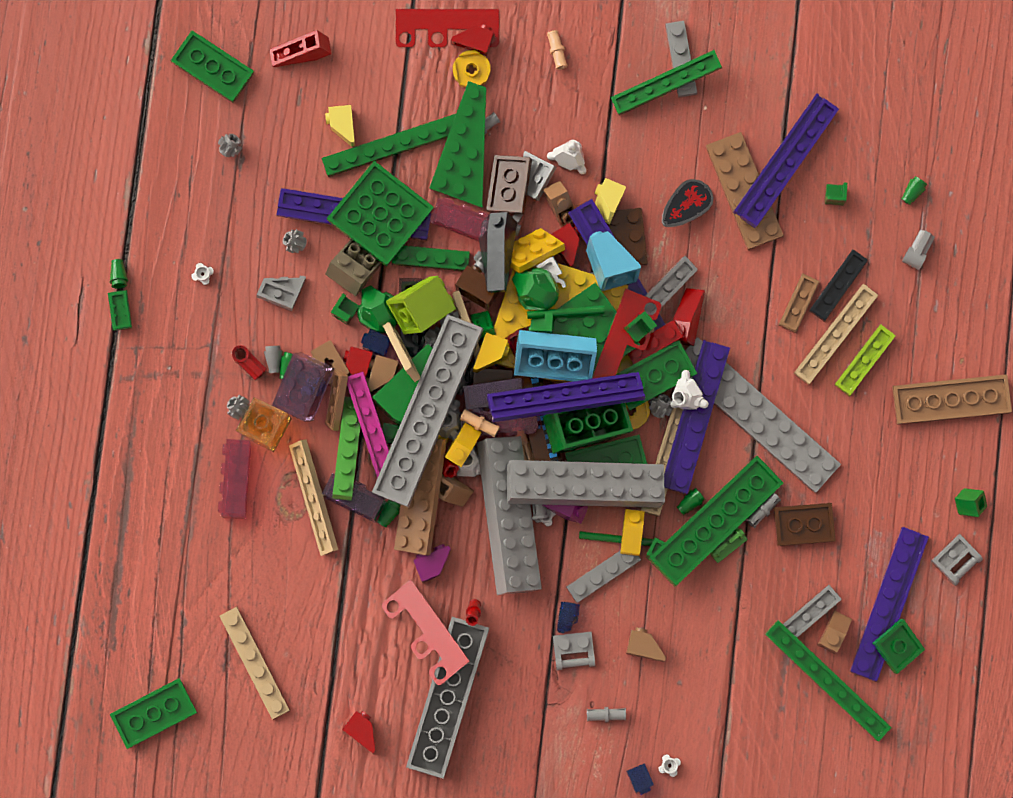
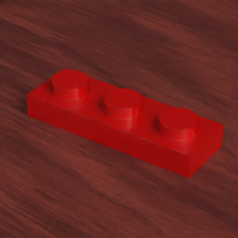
[628,320,684,365]

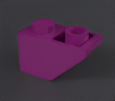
[413,544,451,583]

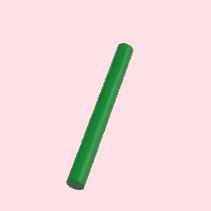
[527,306,605,319]
[579,531,654,546]

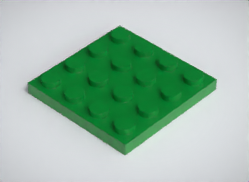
[327,161,434,267]
[554,283,640,382]

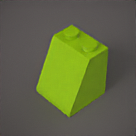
[386,276,456,334]

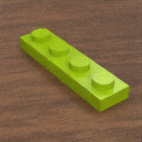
[835,324,896,397]

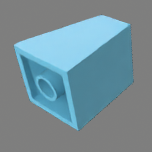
[586,231,641,291]

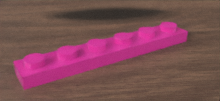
[347,372,389,478]

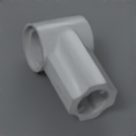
[902,229,935,270]

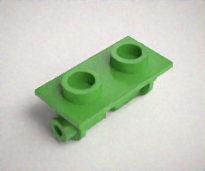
[710,527,748,563]

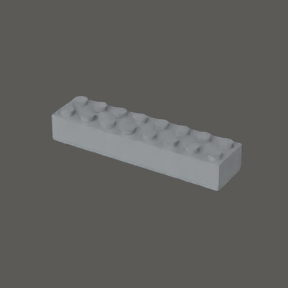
[477,436,542,595]
[507,460,665,508]
[406,617,489,779]

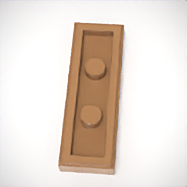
[779,273,820,333]
[325,370,348,431]

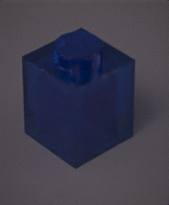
[361,329,391,357]
[626,763,654,795]

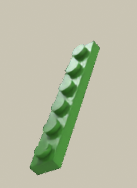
[332,397,360,501]

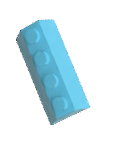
[514,330,597,381]

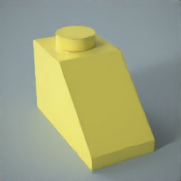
[325,105,355,147]
[594,178,626,225]

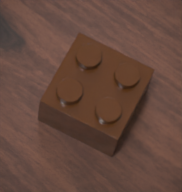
[455,265,499,310]

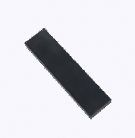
[809,249,868,322]

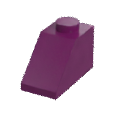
[542,505,589,524]

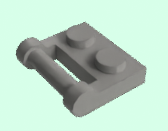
[931,534,983,586]
[553,632,595,671]

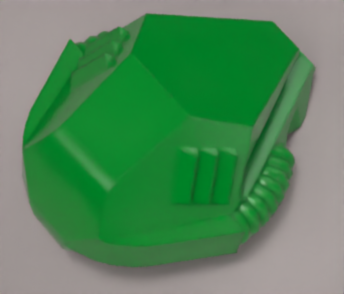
[512,268,559,310]
[357,285,397,333]

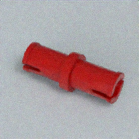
[466,599,481,626]

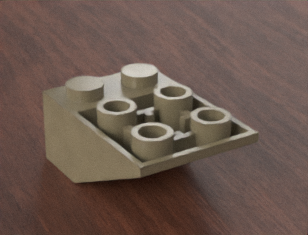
[325,240,382,296]

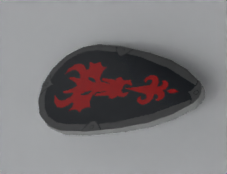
[662,179,714,227]

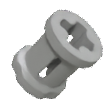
[532,504,549,520]

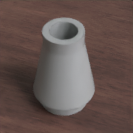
[264,345,283,373]

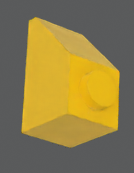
[473,333,510,373]
[445,422,482,467]
[620,509,645,556]

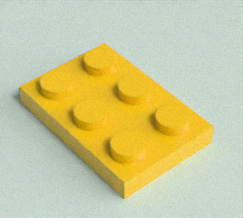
[510,228,565,273]

